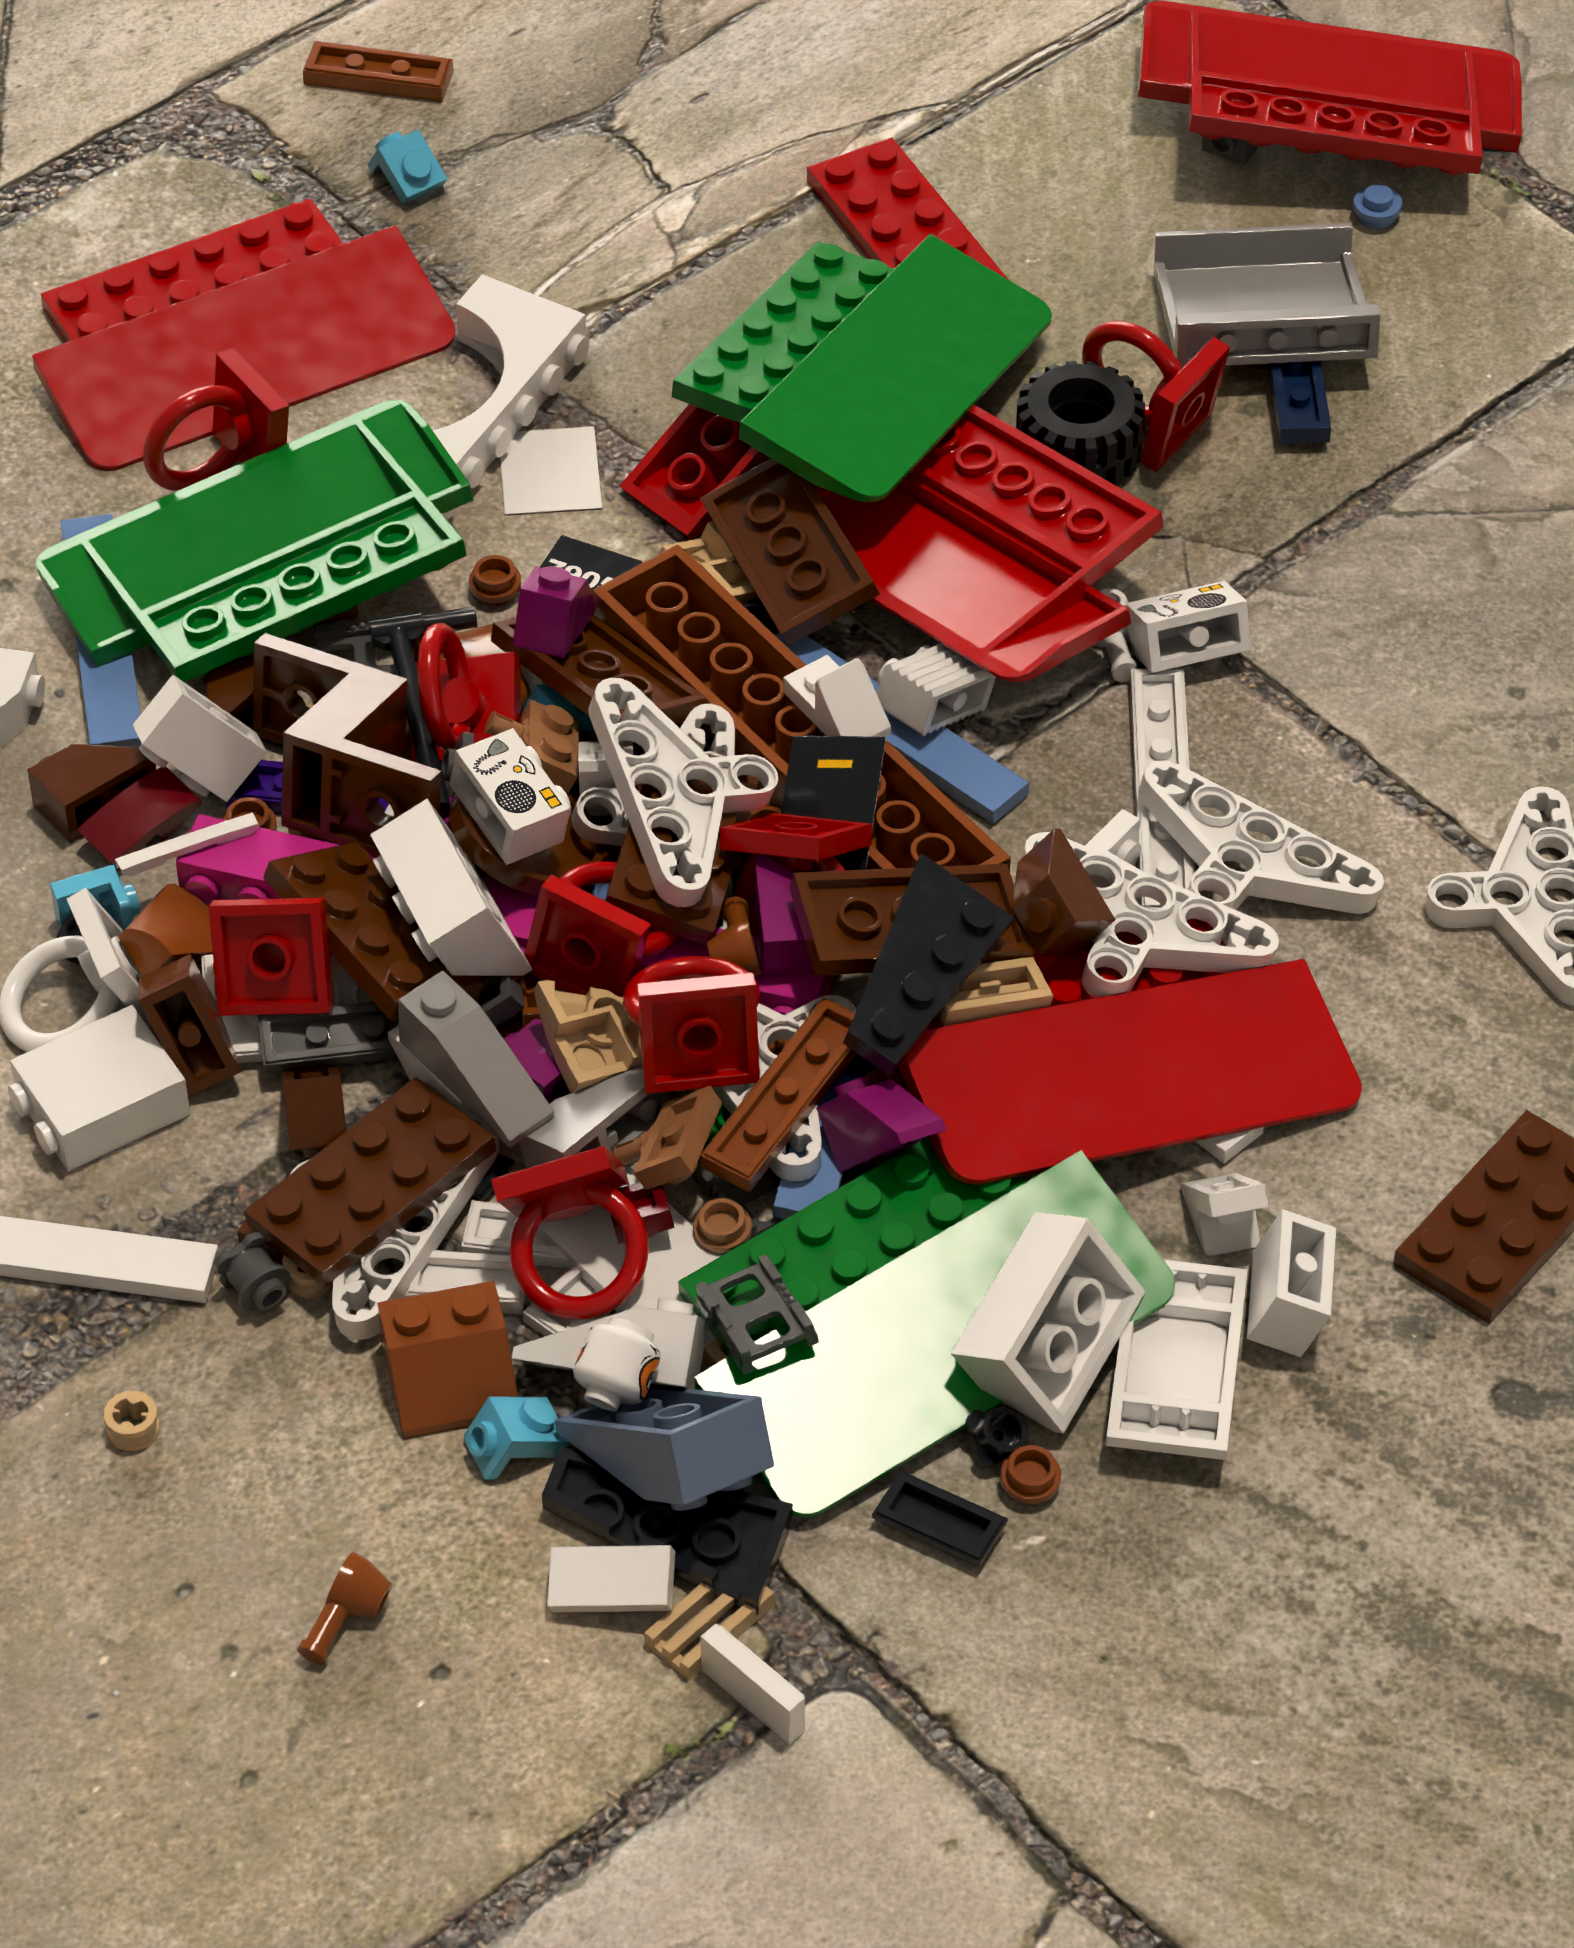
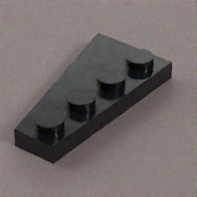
[843,853,1014,1076]
[542,1447,793,1615]

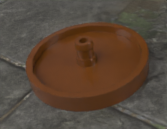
[449,792,604,897]

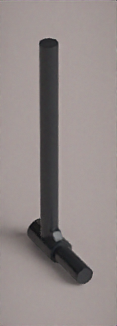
[368,606,478,818]

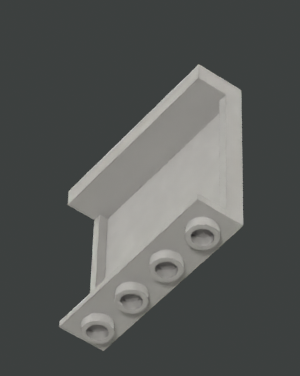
[1154,223,1381,368]

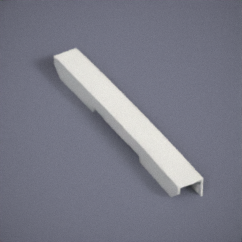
[115,812,259,876]

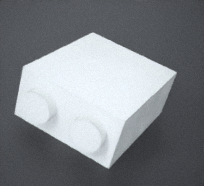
[8,1005,190,1172]

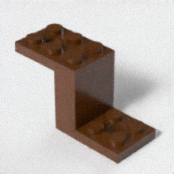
[252,633,441,857]

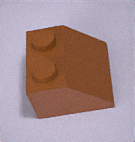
[377,1280,518,1439]

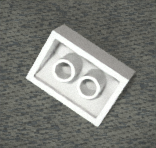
[370,799,533,976]
[951,1212,1146,1434]

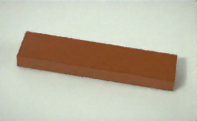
[700,997,856,1193]

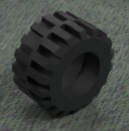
[1016,361,1145,486]

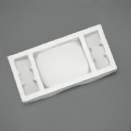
[1106,1260,1248,1460]

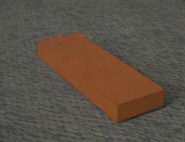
[303,41,454,102]

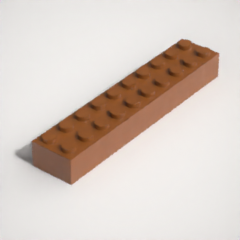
[593,544,1011,871]

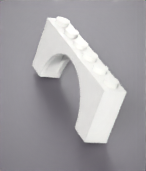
[433,274,589,520]

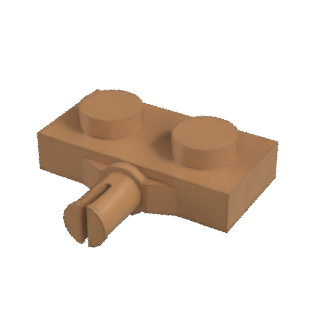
[484,699,579,793]
[613,1086,723,1190]

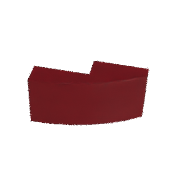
[77,767,203,871]

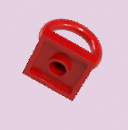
[1082,321,1230,472]
[143,348,289,491]
[411,623,521,764]
[720,813,872,937]
[524,861,678,997]
[208,897,334,1016]
[623,956,760,1094]
[491,1146,649,1320]

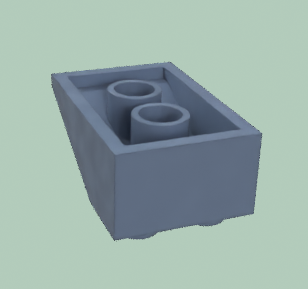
[554,1384,775,1511]

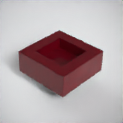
[610,1182,675,1244]

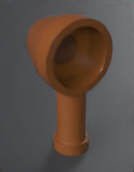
[707,896,762,977]
[297,1552,392,1665]

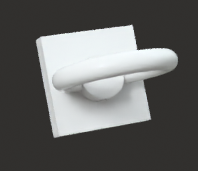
[0,887,155,1052]

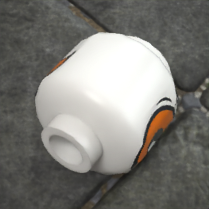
[573,1317,661,1412]

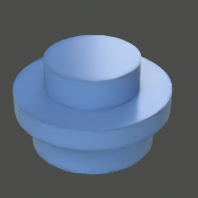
[1353,184,1402,229]

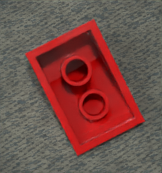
[619,404,770,540]

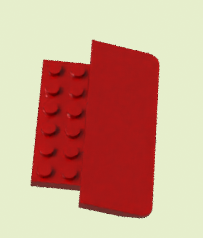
[1138,1,1522,175]
[32,198,455,471]
[814,405,1164,682]
[899,919,1362,1184]

